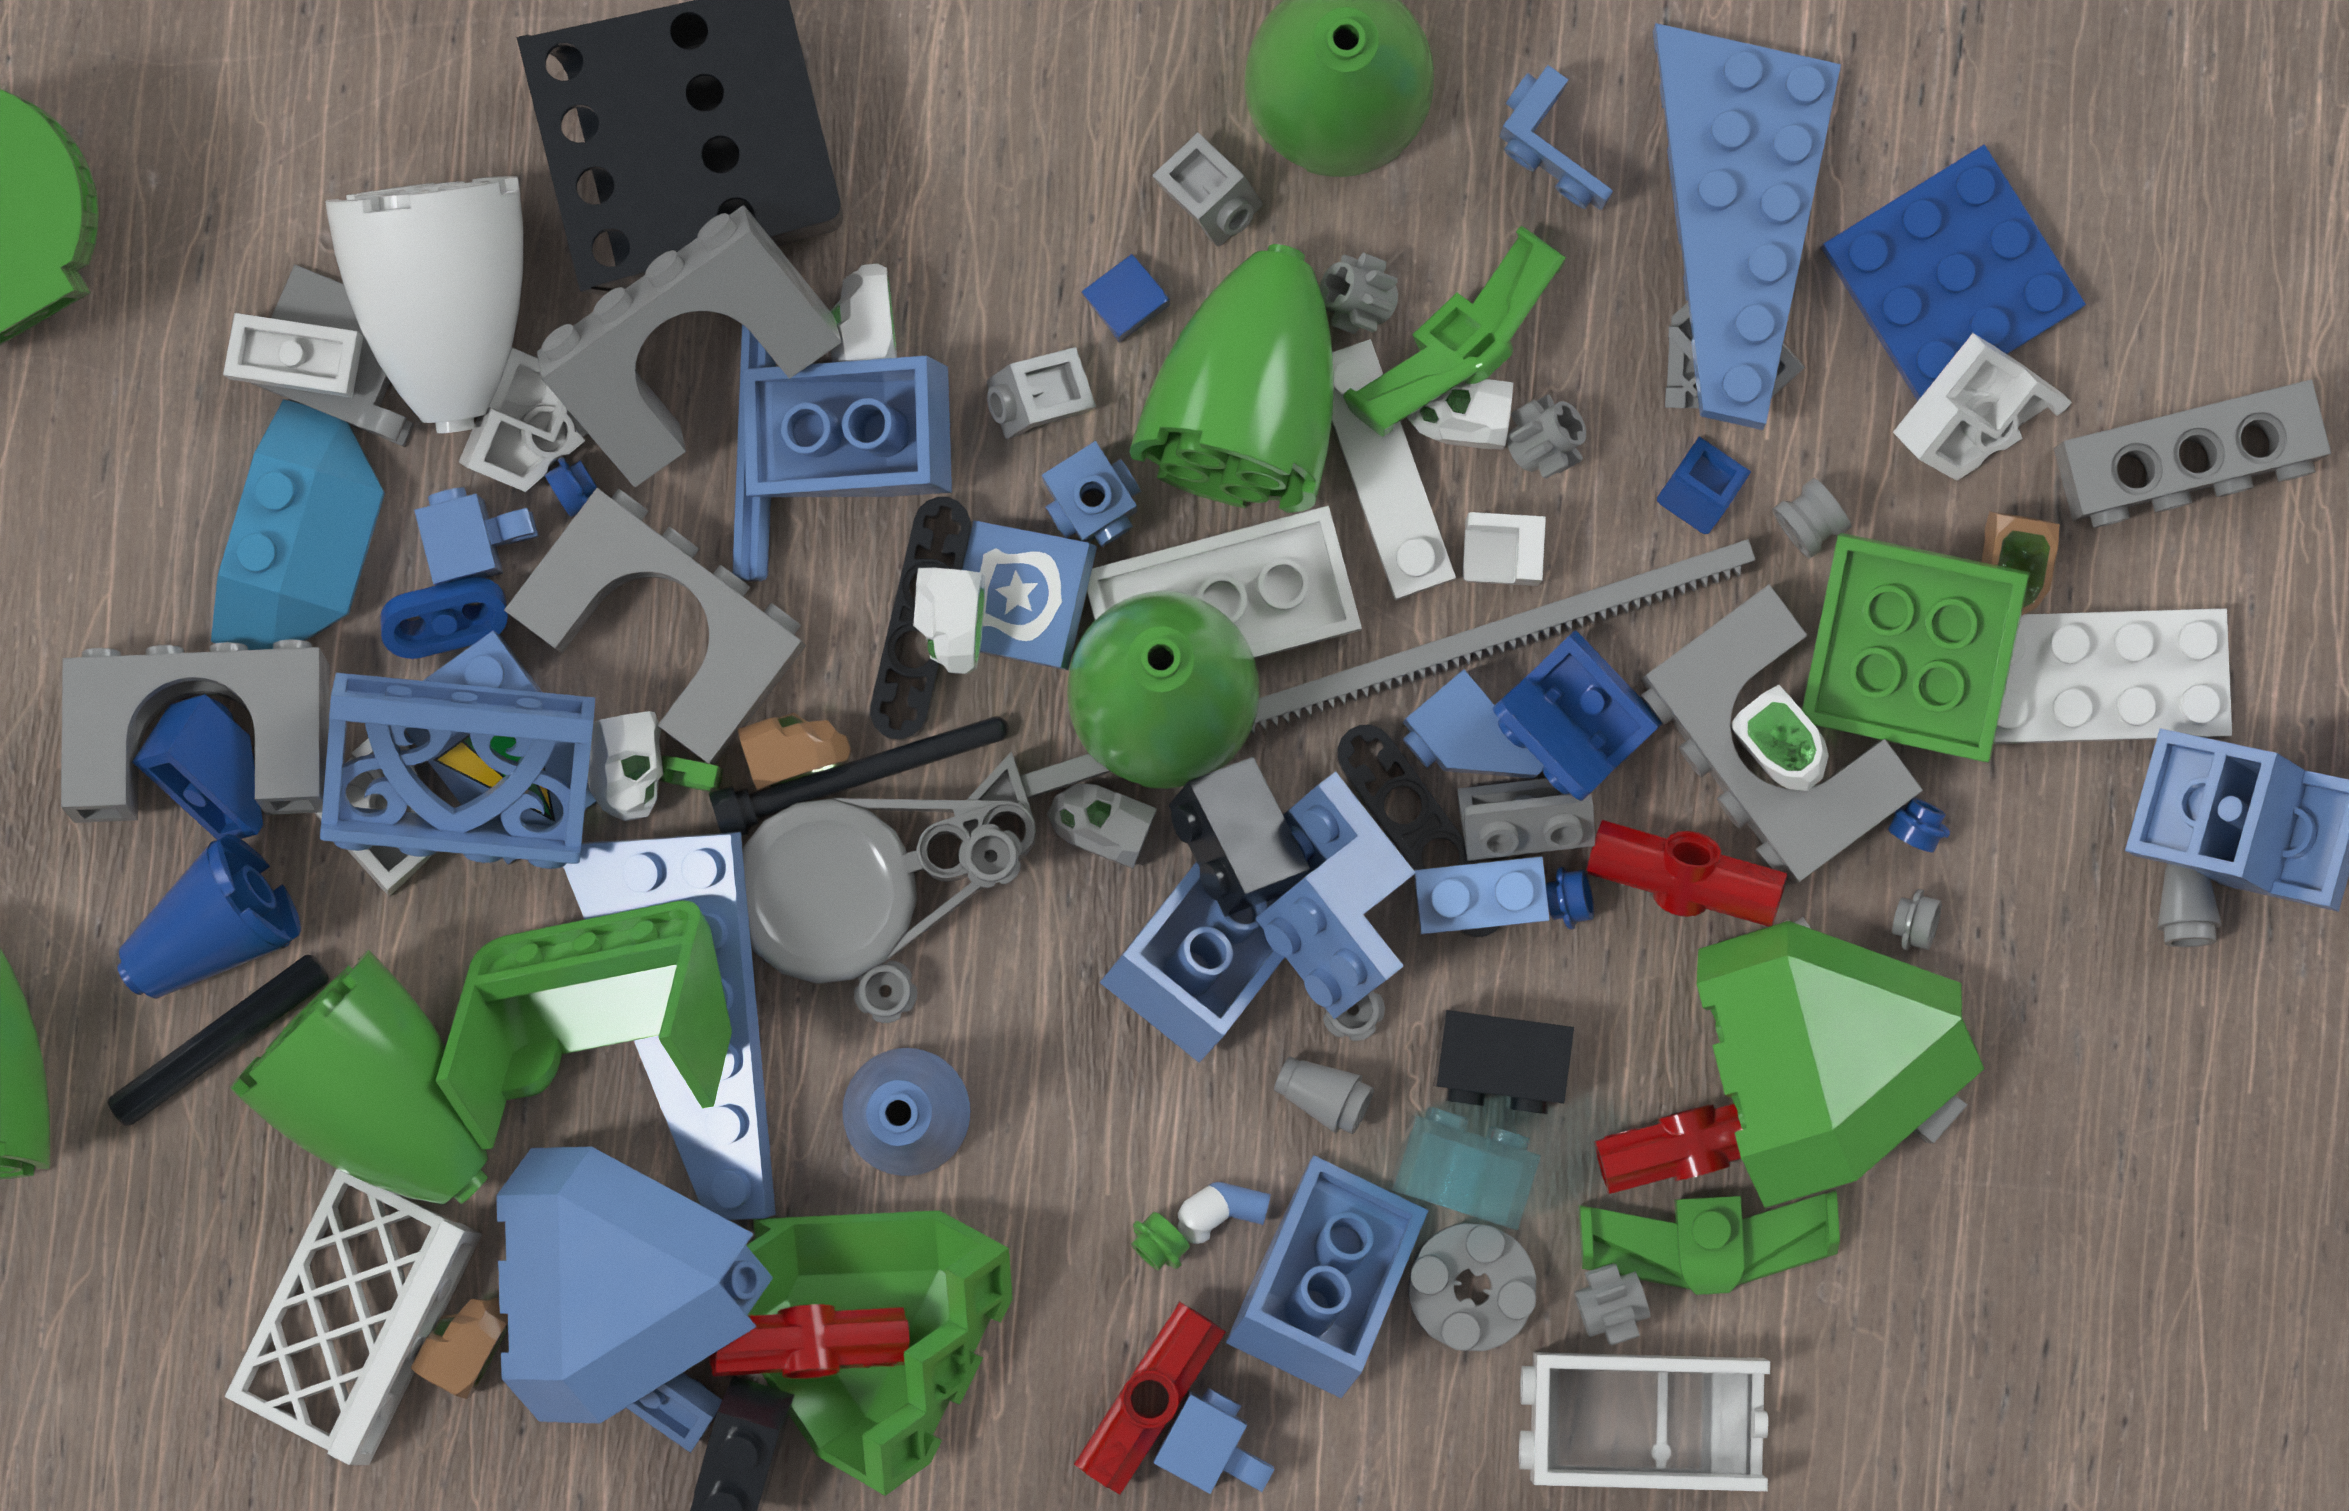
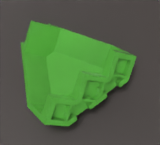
[1696,921,1985,1208]
[746,1210,1013,1496]

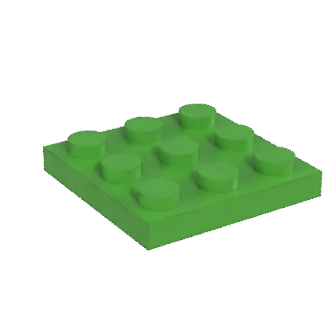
[1802,533,2030,763]

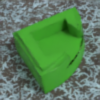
[660,755,724,792]

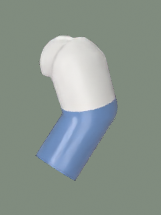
[1178,1182,1271,1244]

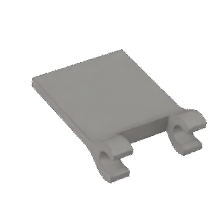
[251,264,414,447]

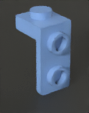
[1499,65,1613,210]

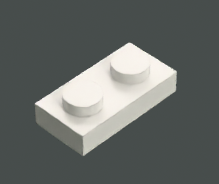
[223,313,364,398]

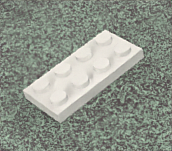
[1087,506,1362,670]
[1994,609,2232,744]

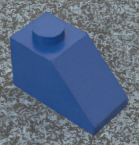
[132,694,263,840]

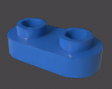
[380,577,508,659]

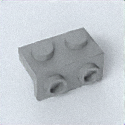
[1457,778,1595,861]

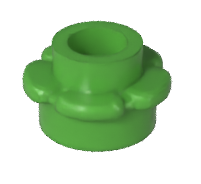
[1131,1212,1190,1271]

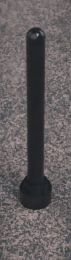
[709,716,1009,836]

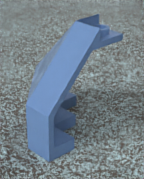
[496,1147,773,1424]

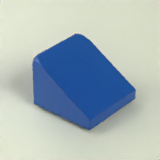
[1081,254,1170,343]
[1657,436,1751,534]

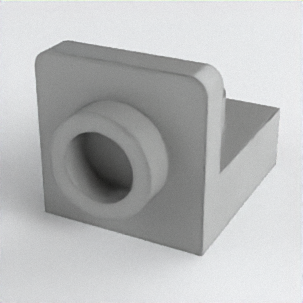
[1152,132,1262,246]
[987,347,1096,439]

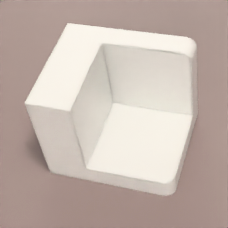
[1462,512,1546,586]

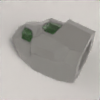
[1047,783,1157,869]

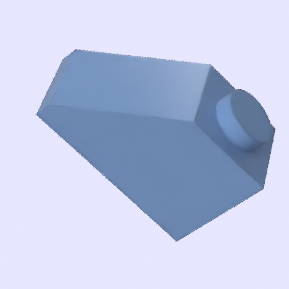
[1403,669,1544,779]

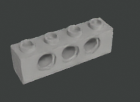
[2054,379,2331,528]

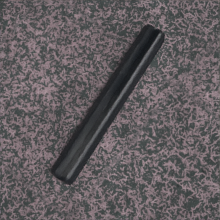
[107,955,329,1126]

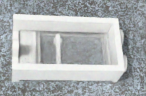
[1519,1352,1770,1492]

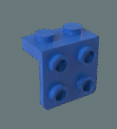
[1493,630,1662,801]

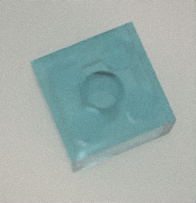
[1388,1107,1541,1230]

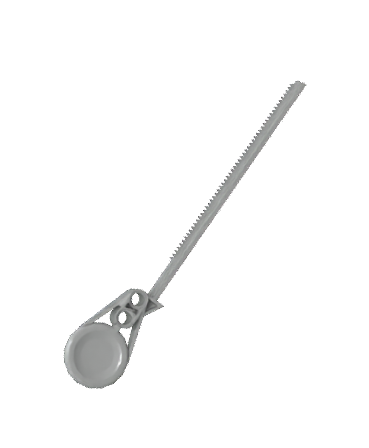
[742,539,1755,984]

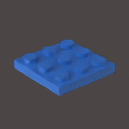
[1820,144,2086,401]

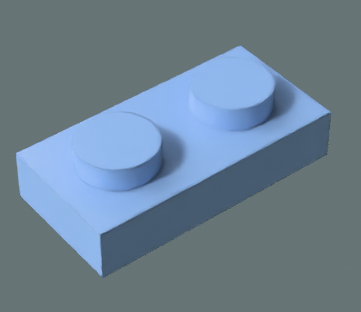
[1414,857,1549,935]

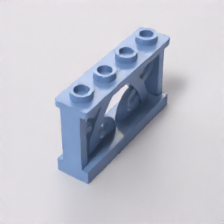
[320,673,595,869]

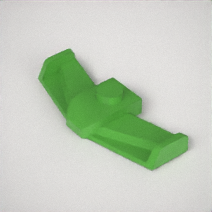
[1343,226,1566,437]
[1578,1190,1840,1295]

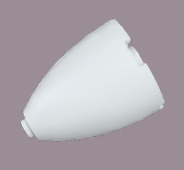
[325,176,523,433]

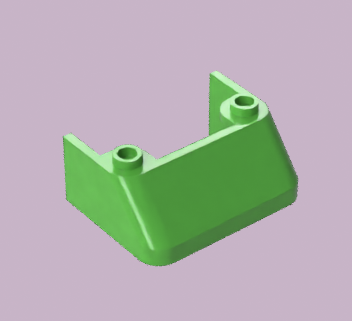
[436,900,732,1150]

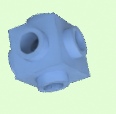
[1042,441,1141,547]

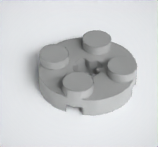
[1408,1223,1536,1351]

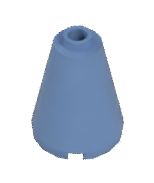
[842,1048,971,1176]

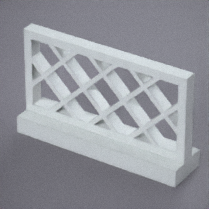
[225,1169,482,1465]

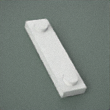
[1332,339,1456,601]

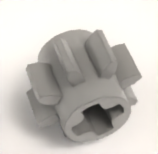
[1320,252,1398,334]
[1507,394,1586,479]
[1574,1263,1651,1346]

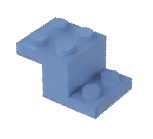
[2125,728,2349,912]
[1255,771,1416,1019]

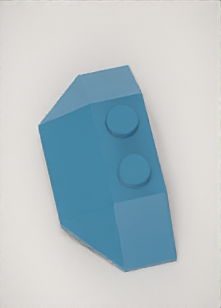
[211,399,385,650]

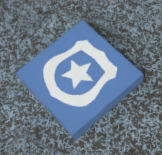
[962,520,1097,671]

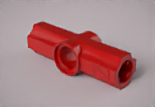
[1587,820,1788,927]
[1594,1103,1743,1194]
[1074,1301,1226,1495]
[709,1304,910,1379]

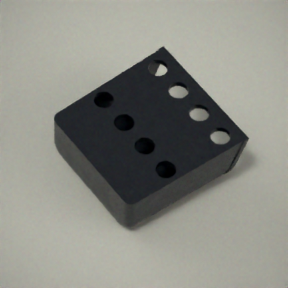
[516,0,843,295]

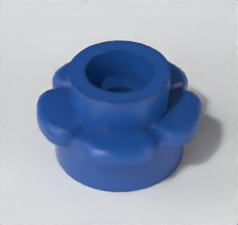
[545,457,598,518]
[1888,798,1950,852]
[1546,867,1594,930]

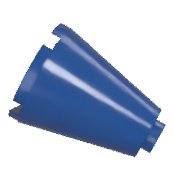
[117,834,301,999]

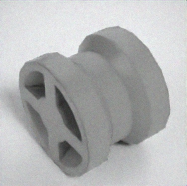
[1772,478,1852,559]

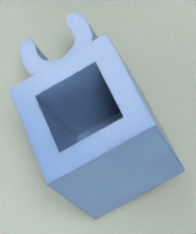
[414,487,539,586]
[1153,1387,1275,1494]

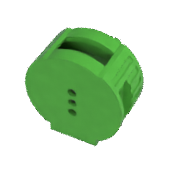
[0,89,99,345]

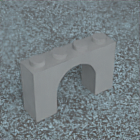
[537,205,842,487]
[504,488,806,765]
[1640,584,1923,884]
[61,640,330,823]

